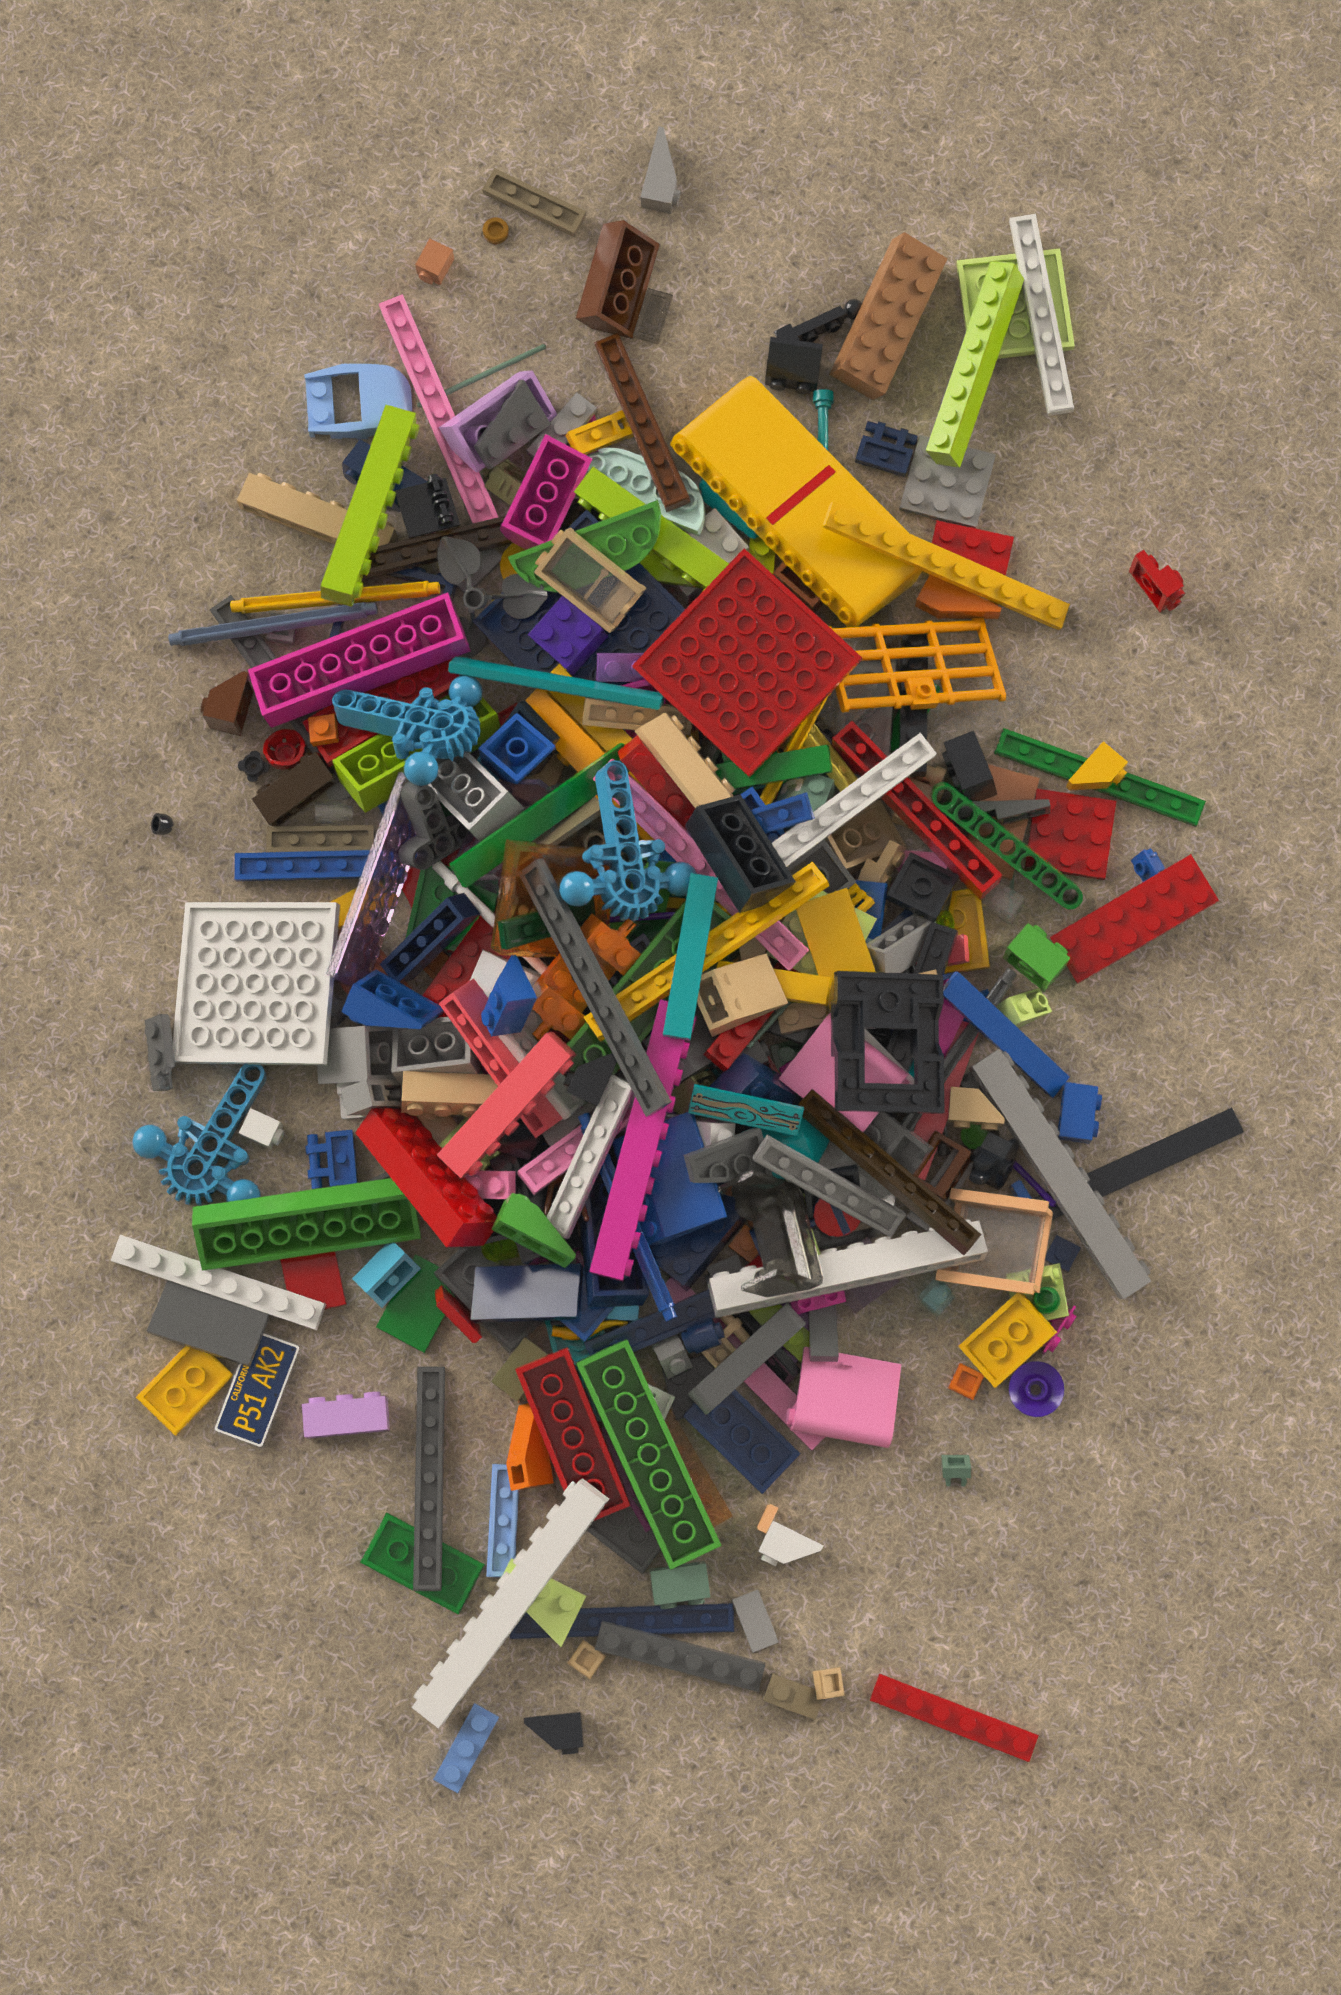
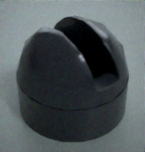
[151,813,174,835]

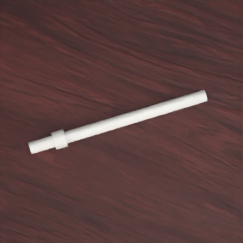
[432,861,548,975]

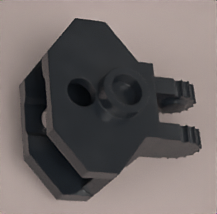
[969,1130,1019,1190]

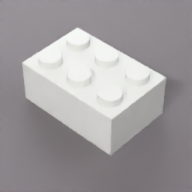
[671,509,749,605]

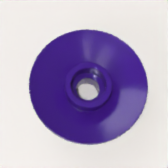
[1009,1361,1065,1417]

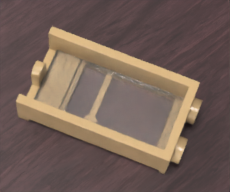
[534,528,646,633]

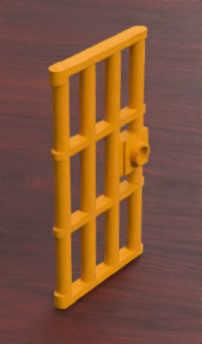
[829,617,1006,713]

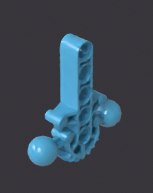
[332,675,483,786]
[559,760,697,922]
[132,1064,267,1206]

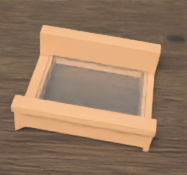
[935,1188,1053,1295]

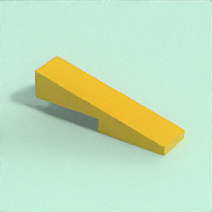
[717,960,832,1006]

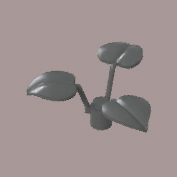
[438,536,548,659]

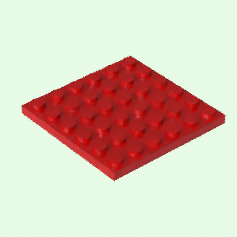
[632,548,862,778]

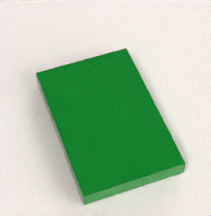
[376,1254,455,1353]

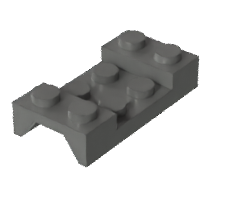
[863,1112,933,1175]

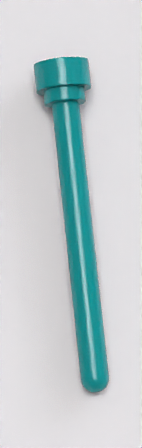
[813,389,834,451]

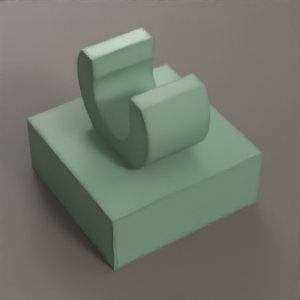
[941,1455,971,1487]

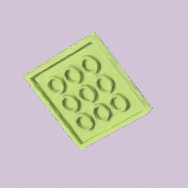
[956,248,1075,359]

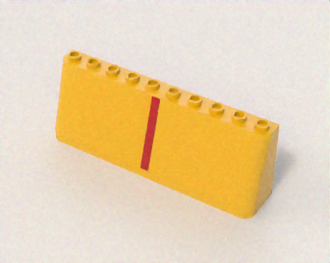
[670,376,922,628]

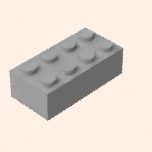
[428,752,524,842]

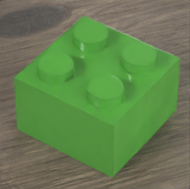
[1003,923,1070,992]

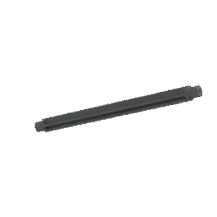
[901,968,1017,1131]

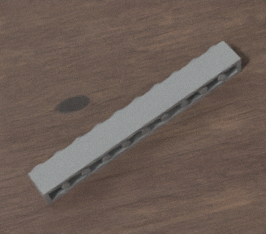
[969,1049,1151,1299]

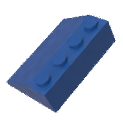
[612,1112,727,1246]

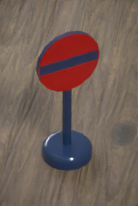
[749,1198,861,1266]

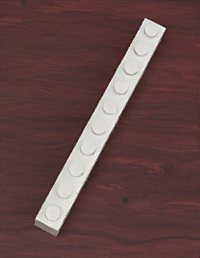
[708,1219,988,1318]
[412,1478,609,1728]

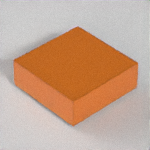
[948,1363,984,1401]

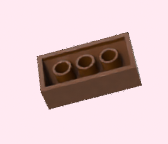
[575,220,660,339]

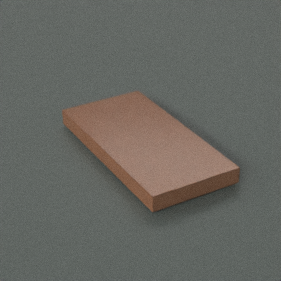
[967,764,1040,880]

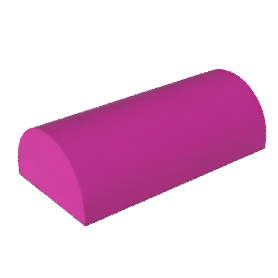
[500,434,592,549]

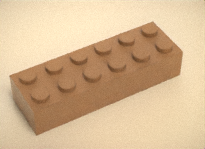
[829,232,948,400]

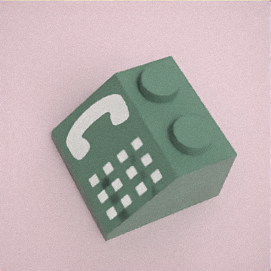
[775,775,835,832]

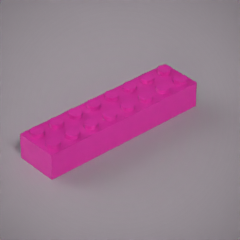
[248,593,471,728]

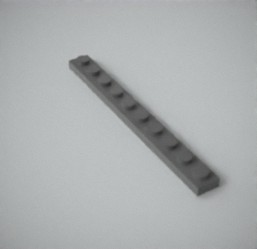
[518,858,672,1117]

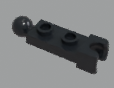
[774,299,862,343]

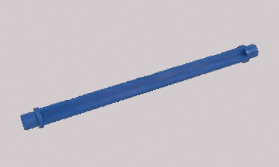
[578,1112,677,1322]

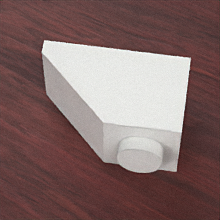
[758,1521,824,1567]

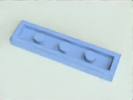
[486,1464,519,1577]

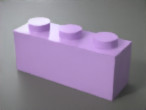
[302,1392,390,1439]

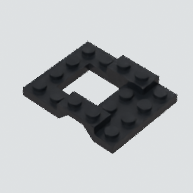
[831,971,945,1114]

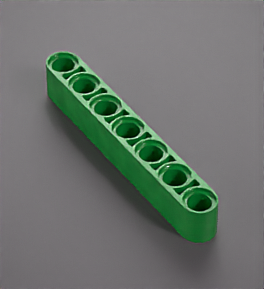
[930,782,1083,909]

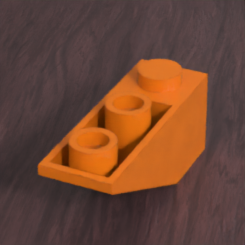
[915,575,1002,619]
[506,1403,554,1491]

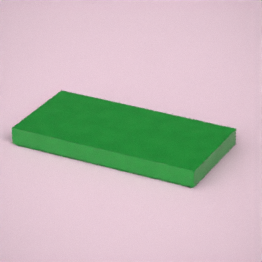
[360,1512,485,1615]

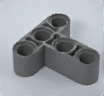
[399,782,474,870]

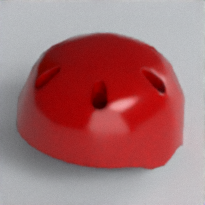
[263,729,306,770]

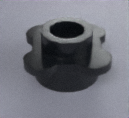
[238,751,270,782]

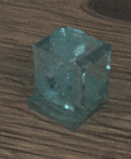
[917,1279,955,1317]

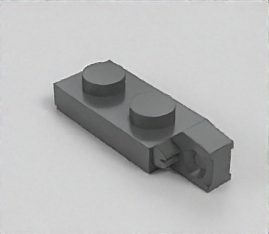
[145,1014,175,1091]

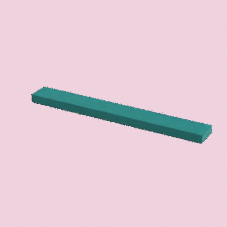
[448,656,665,710]

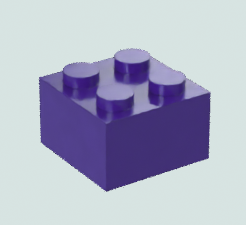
[528,596,608,676]

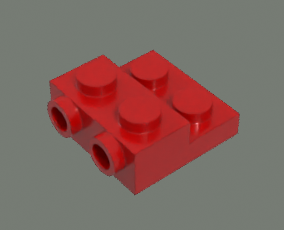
[1129,549,1186,613]

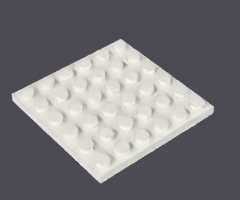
[173,902,340,1066]

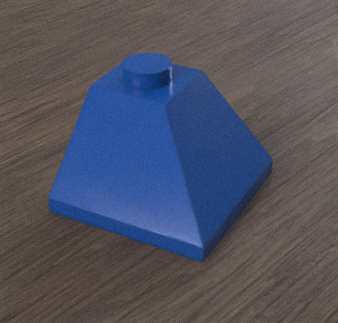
[478,713,556,784]

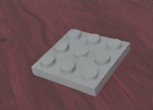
[899,435,996,528]

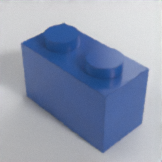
[1057,1082,1102,1144]

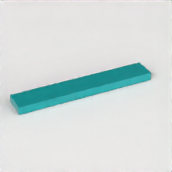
[663,873,718,1041]

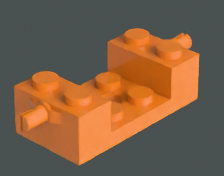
[532,914,641,1040]

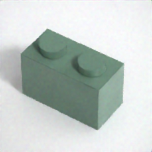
[649,1561,711,1609]

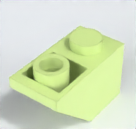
[996,988,1052,1028]

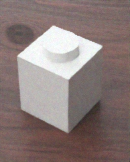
[239,1108,284,1150]

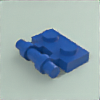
[305,1130,358,1189]

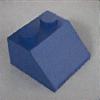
[481,955,537,1037]

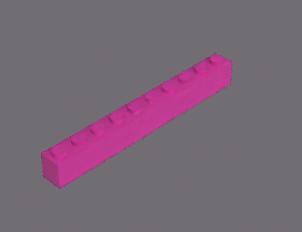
[589,999,697,1282]

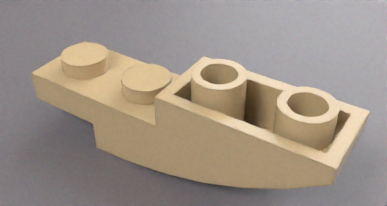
[858,840,907,914]

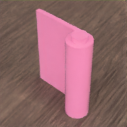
[779,1013,910,1132]
[785,1347,901,1448]

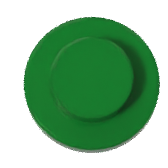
[1032,1287,1061,1314]

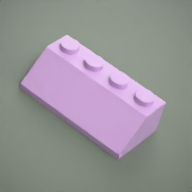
[439,370,557,472]

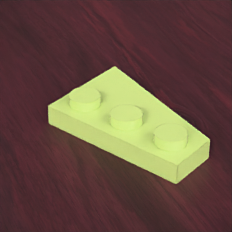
[503,1558,587,1647]

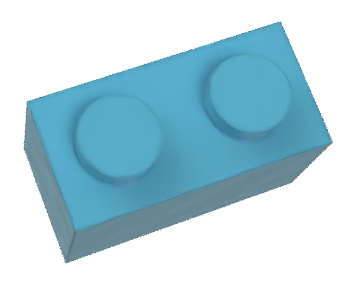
[352,1243,421,1308]

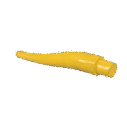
[551,1320,628,1340]

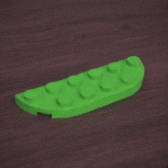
[508,500,661,592]

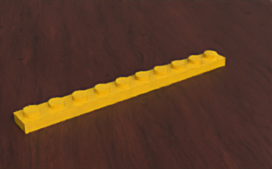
[822,500,1070,630]
[583,862,829,1042]

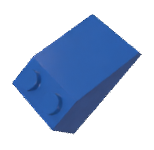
[342,969,444,1029]

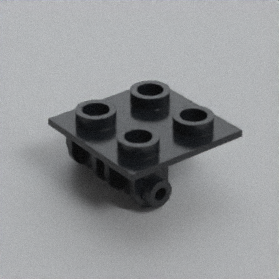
[395,474,460,539]

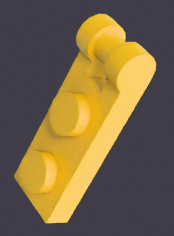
[565,410,634,455]

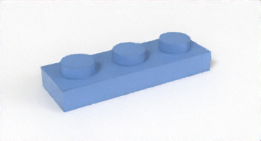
[433,1703,499,1793]

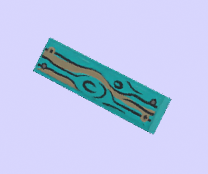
[688,1084,804,1136]

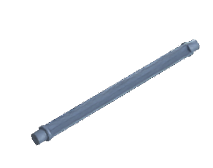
[168,602,378,646]

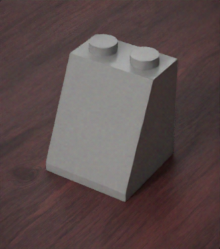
[317,1026,397,1084]

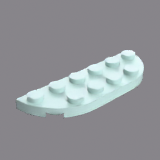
[583,448,705,536]

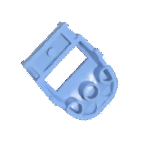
[304,364,412,440]

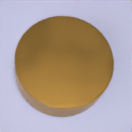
[483,217,509,244]

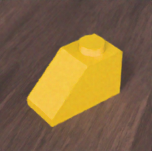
[1066,741,1128,791]

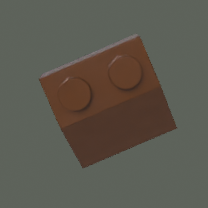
[200,671,254,736]

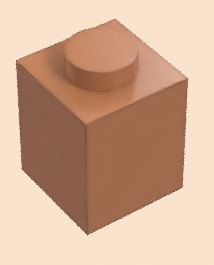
[415,238,454,285]

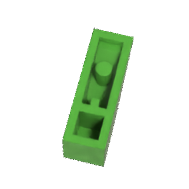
[492,1192,576,1268]

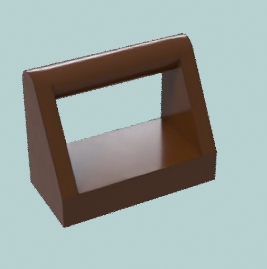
[913,1131,973,1203]

